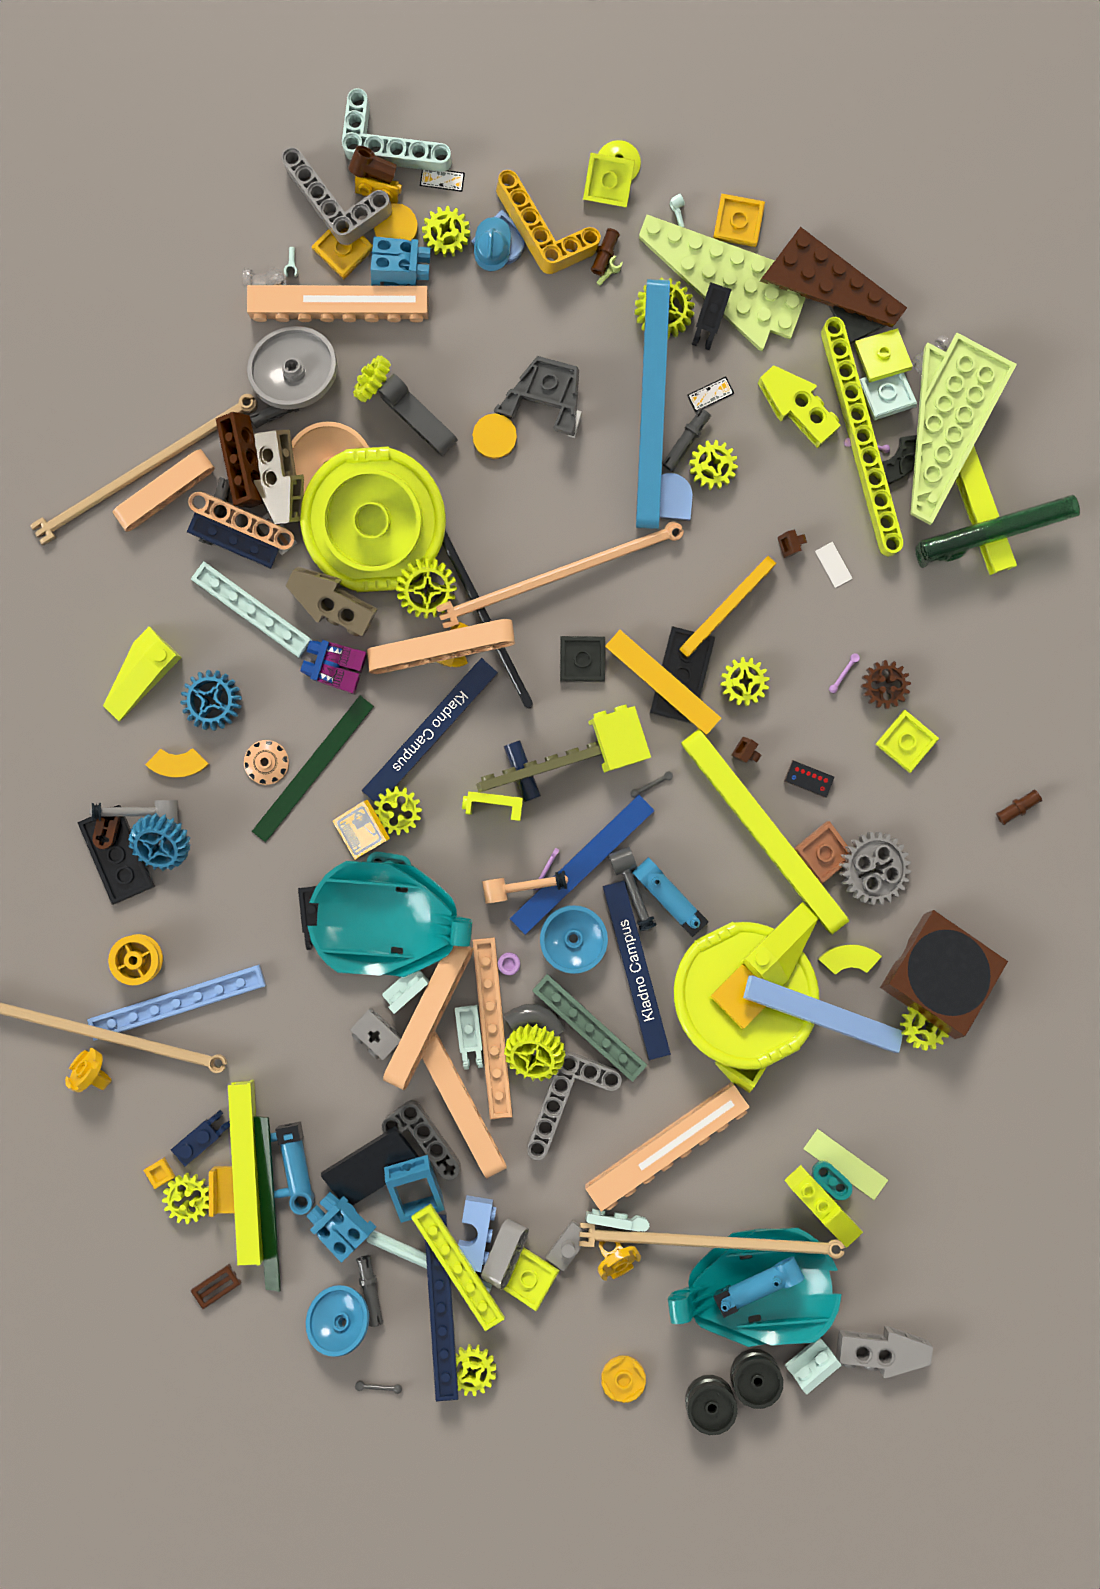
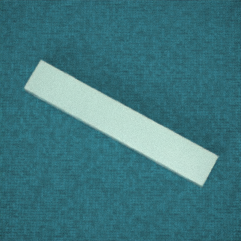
[191,561,313,658]

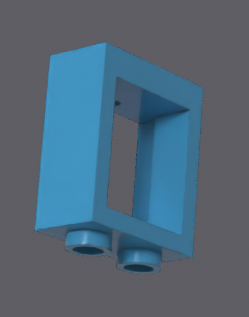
[384,1155,445,1223]

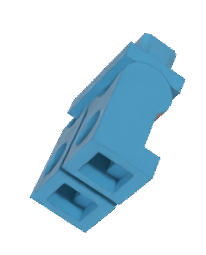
[371,237,431,286]
[306,1192,376,1263]

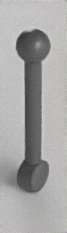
[631,771,673,798]
[355,1381,402,1394]

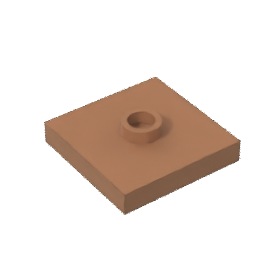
[794,821,849,884]

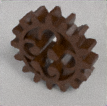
[861,660,911,709]

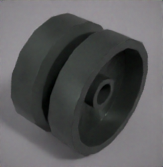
[730,1349,784,1409]
[685,1375,738,1436]

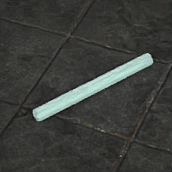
[366,1230,492,1293]

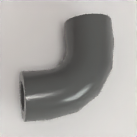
[504,1004,565,1036]

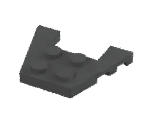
[494,356,579,436]

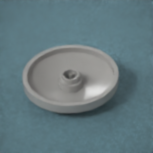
[247,326,338,409]

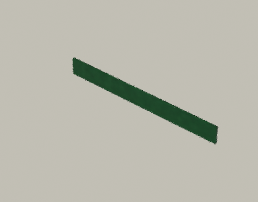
[252,695,374,842]
[254,1116,281,1292]

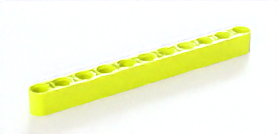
[821,317,903,557]
[681,729,849,935]

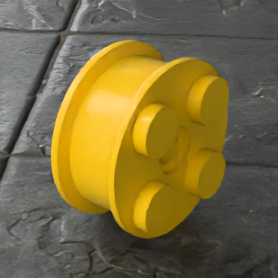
[108,934,163,985]

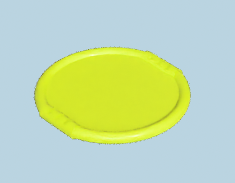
[300,446,446,592]
[674,922,819,1070]

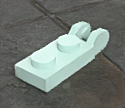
[455,1005,483,1070]
[585,1208,650,1232]

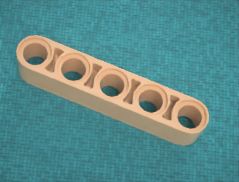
[112,449,215,532]
[188,491,295,550]

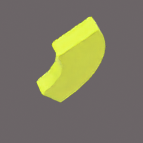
[818,945,882,975]

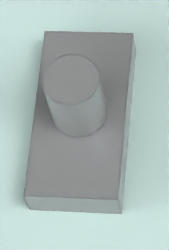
[545,1220,588,1272]

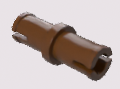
[591,228,620,276]
[996,789,1043,825]

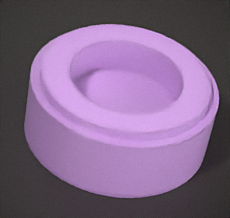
[498,952,520,975]

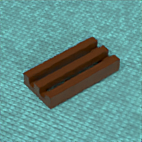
[191,1264,242,1309]

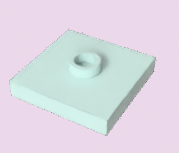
[859,372,917,421]

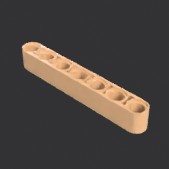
[367,619,515,674]
[383,946,473,1090]
[422,1031,507,1179]

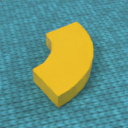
[145,748,209,778]

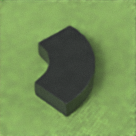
[882,435,917,484]

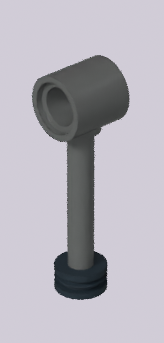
[608,847,657,931]

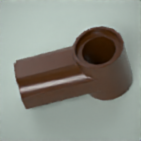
[348,146,397,185]

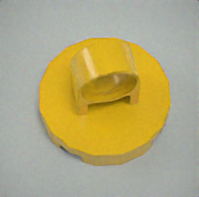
[65,1048,112,1092]
[597,1241,641,1281]

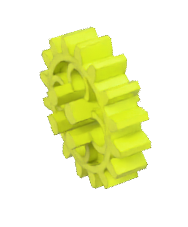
[353,355,391,402]
[374,786,422,835]
[162,1173,209,1224]

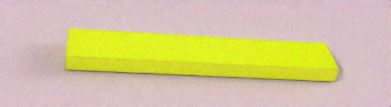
[411,1204,505,1331]

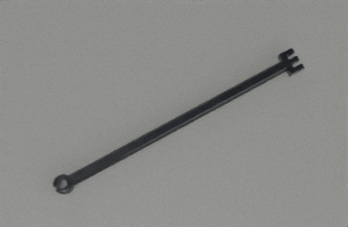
[442,530,533,709]

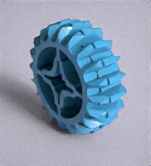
[180,670,242,731]
[128,813,191,871]

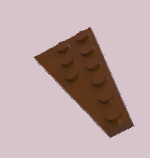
[760,226,907,328]

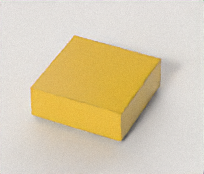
[143,1157,176,1189]

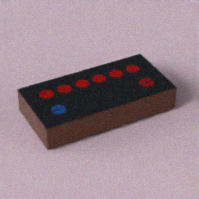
[784,760,834,798]

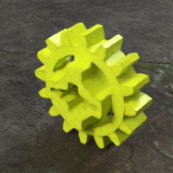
[422,206,471,257]
[689,440,738,490]
[720,657,770,706]
[900,1007,949,1051]
[456,1344,497,1396]

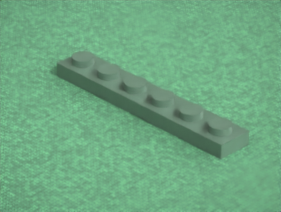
[532,974,647,1082]

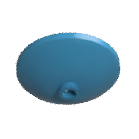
[540,905,608,974]
[306,1285,369,1357]

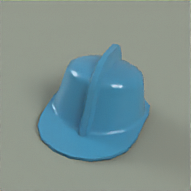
[474,217,511,271]

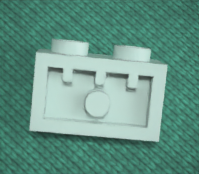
[382,970,429,1014]
[785,1338,842,1394]

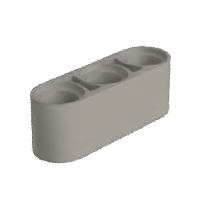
[481,1219,529,1290]

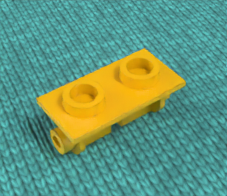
[355,176,402,204]

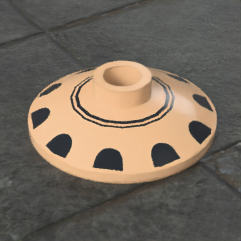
[244,740,289,785]

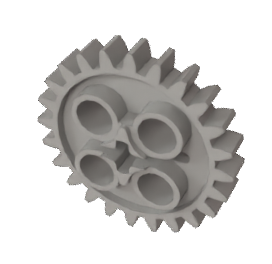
[839,832,911,905]

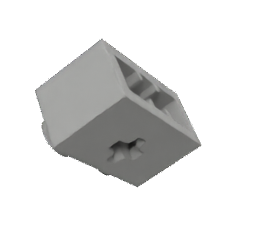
[350,1008,402,1060]

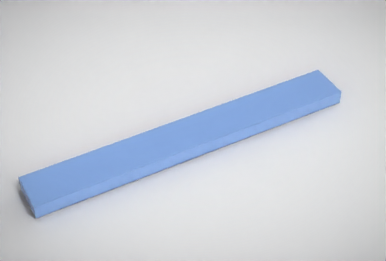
[87,964,266,1041]
[743,975,903,1053]

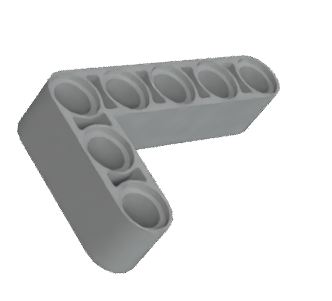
[282,147,392,245]
[527,1052,622,1160]

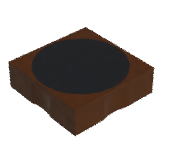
[880,910,1008,1039]

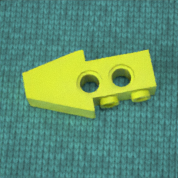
[758,365,841,448]
[785,1165,863,1248]

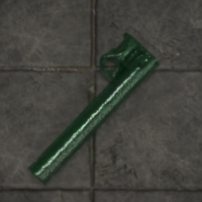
[915,495,1080,568]

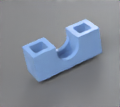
[458,1195,496,1272]

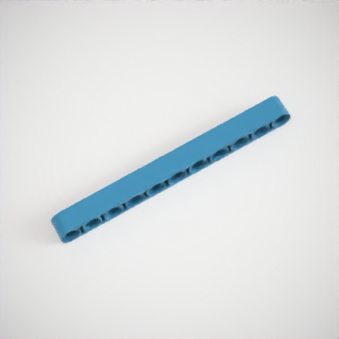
[636,279,670,529]

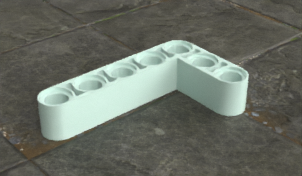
[342,88,452,172]

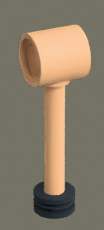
[482,871,568,904]

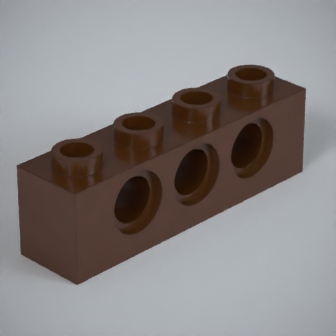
[216,412,264,508]

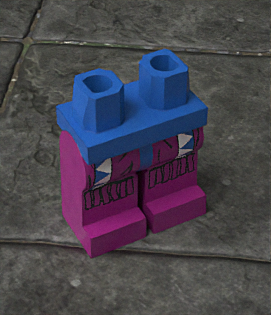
[300,640,367,695]

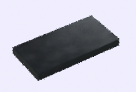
[650,626,715,724]
[77,805,155,905]
[321,1126,419,1206]

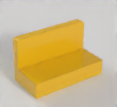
[209,1166,235,1217]

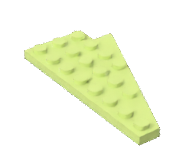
[639,215,805,351]
[910,333,1017,525]

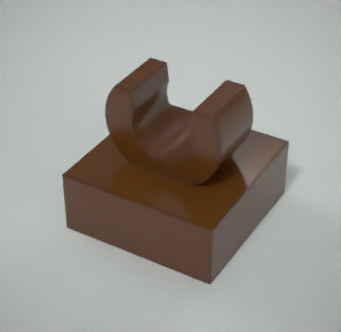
[777,529,807,558]
[731,737,762,763]

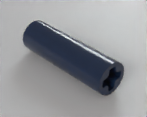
[504,740,541,802]

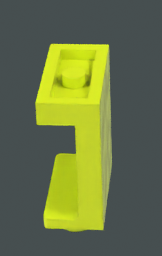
[588,704,651,773]
[462,791,523,821]

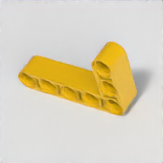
[496,170,601,274]

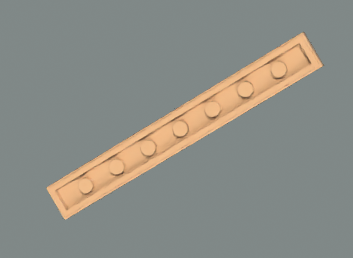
[472,937,512,1119]

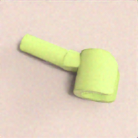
[596,256,623,286]

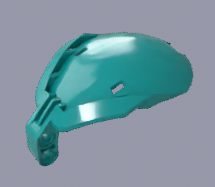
[308,861,473,977]
[668,1228,842,1347]

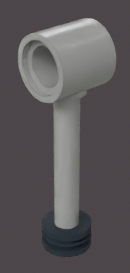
[89,800,178,823]

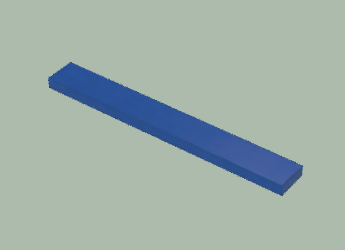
[510,795,655,935]

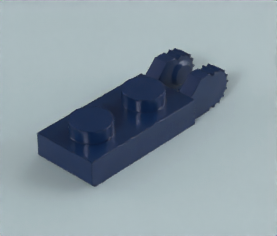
[171,1110,230,1167]

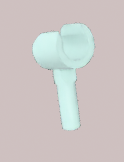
[670,194,685,228]
[284,247,299,278]

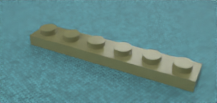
[476,741,602,793]

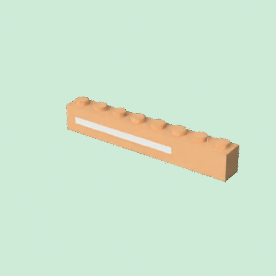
[247,285,428,322]
[585,1082,750,1211]

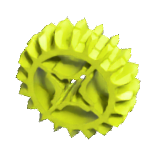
[634,277,695,340]
[396,557,457,619]
[504,1024,566,1082]

